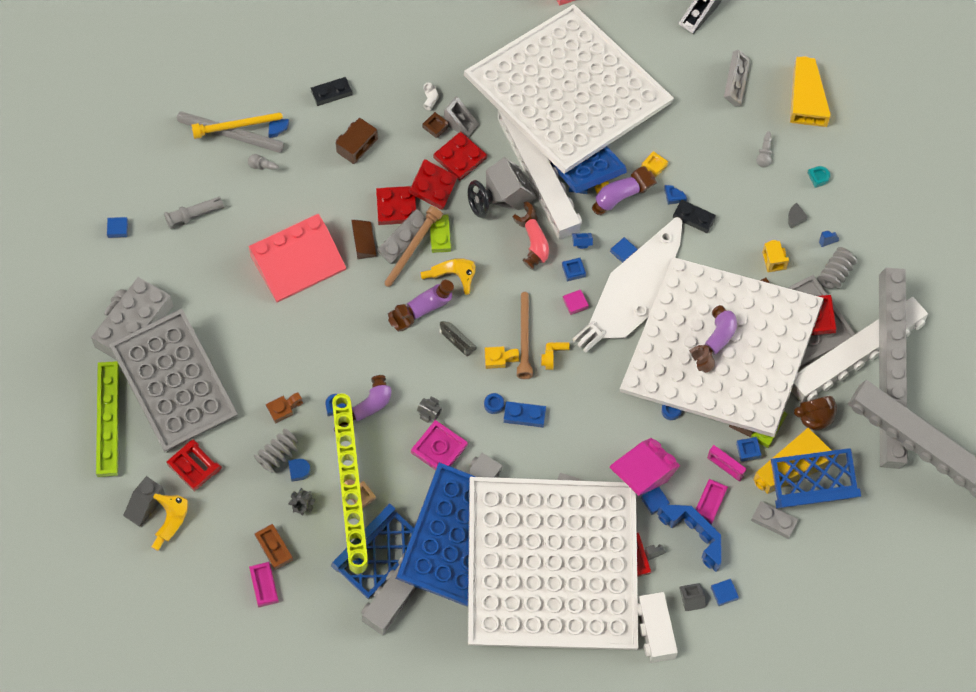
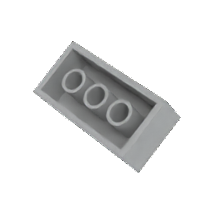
[91,277,173,360]

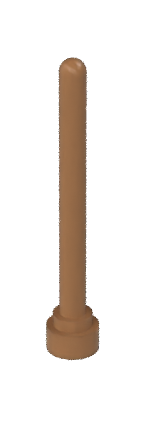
[385,206,443,287]
[517,292,533,379]

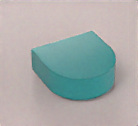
[807,166,830,188]

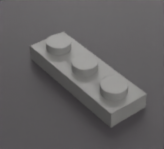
[724,50,750,107]
[377,209,426,263]

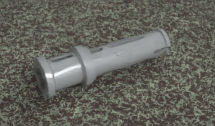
[164,196,224,229]

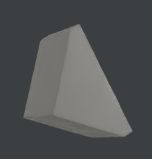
[444,97,479,137]

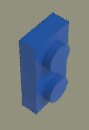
[503,401,546,428]

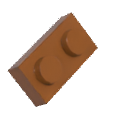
[254,524,293,570]

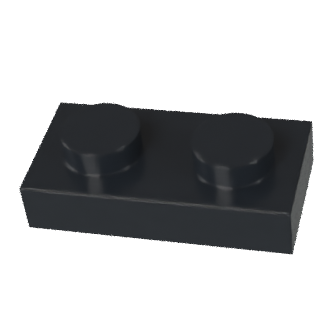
[311,77,352,106]
[673,199,716,233]

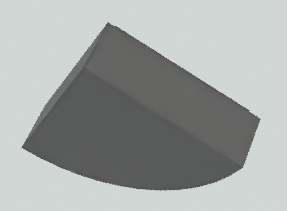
[788,203,808,229]
[645,544,666,561]

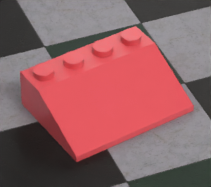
[249,213,346,303]

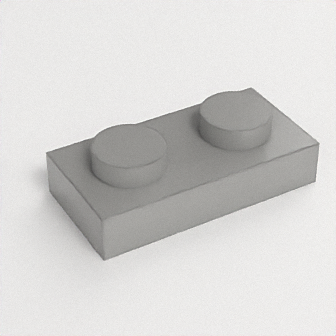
[751,501,798,539]

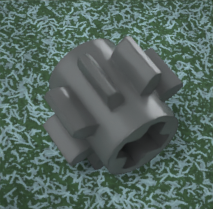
[417,396,442,423]
[288,488,316,516]

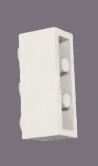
[637,592,678,663]

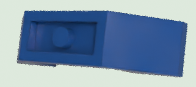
[657,505,721,572]

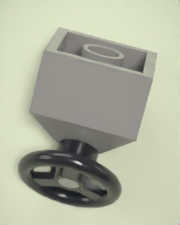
[467,157,537,218]

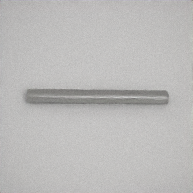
[177,111,284,152]

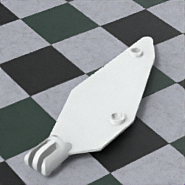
[572,217,682,353]

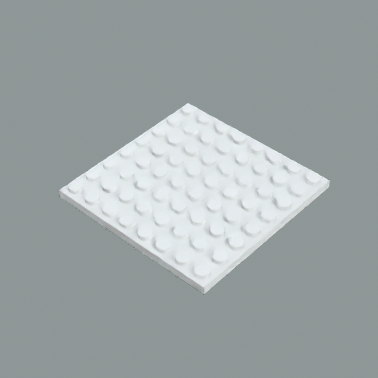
[464,4,674,174]
[620,257,823,437]
[468,477,638,650]

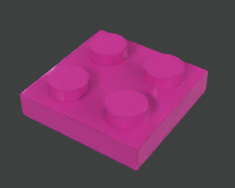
[411,420,468,470]

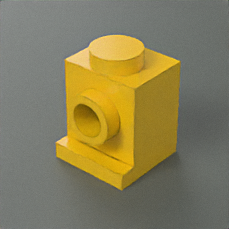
[762,240,789,272]

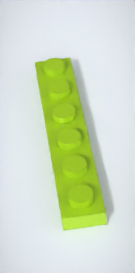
[96,361,119,477]

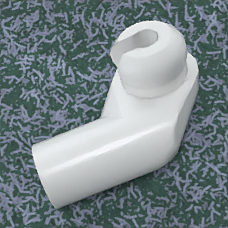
[423,82,439,111]

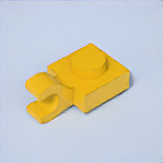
[485,346,519,369]

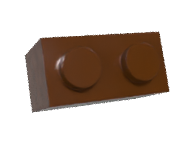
[335,117,378,164]

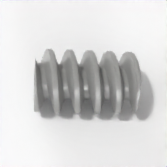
[818,247,857,289]
[254,429,298,473]

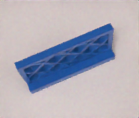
[771,448,861,509]
[331,503,414,599]

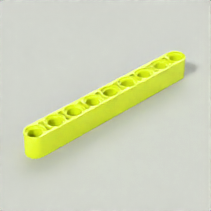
[332,393,368,574]

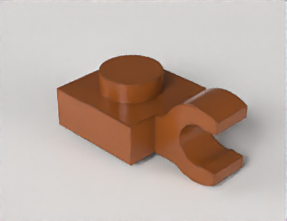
[266,392,303,424]

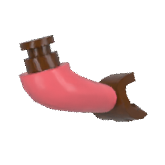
[512,201,549,270]

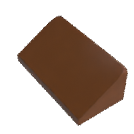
[351,219,377,259]

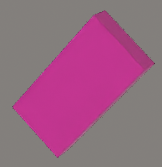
[707,445,747,481]
[695,479,728,524]
[249,562,279,608]

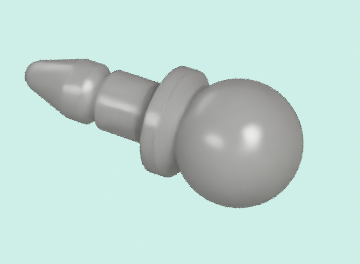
[756,131,772,167]
[248,154,279,170]
[104,289,127,316]

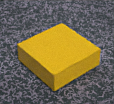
[641,151,668,177]

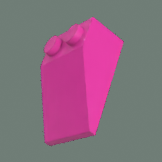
[609,438,680,496]

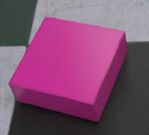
[563,289,589,315]

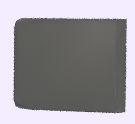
[679,583,705,611]

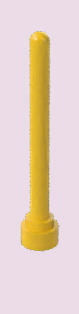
[191,113,283,139]

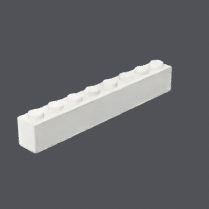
[498,110,582,240]
[791,297,928,403]

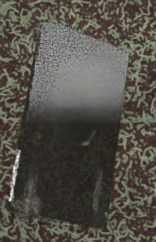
[440,321,477,357]

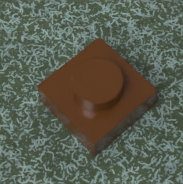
[422,112,449,138]

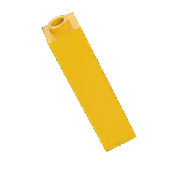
[790,56,830,127]
[753,428,836,494]

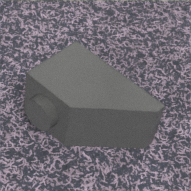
[123,476,165,527]

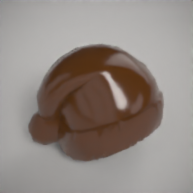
[794,396,837,430]

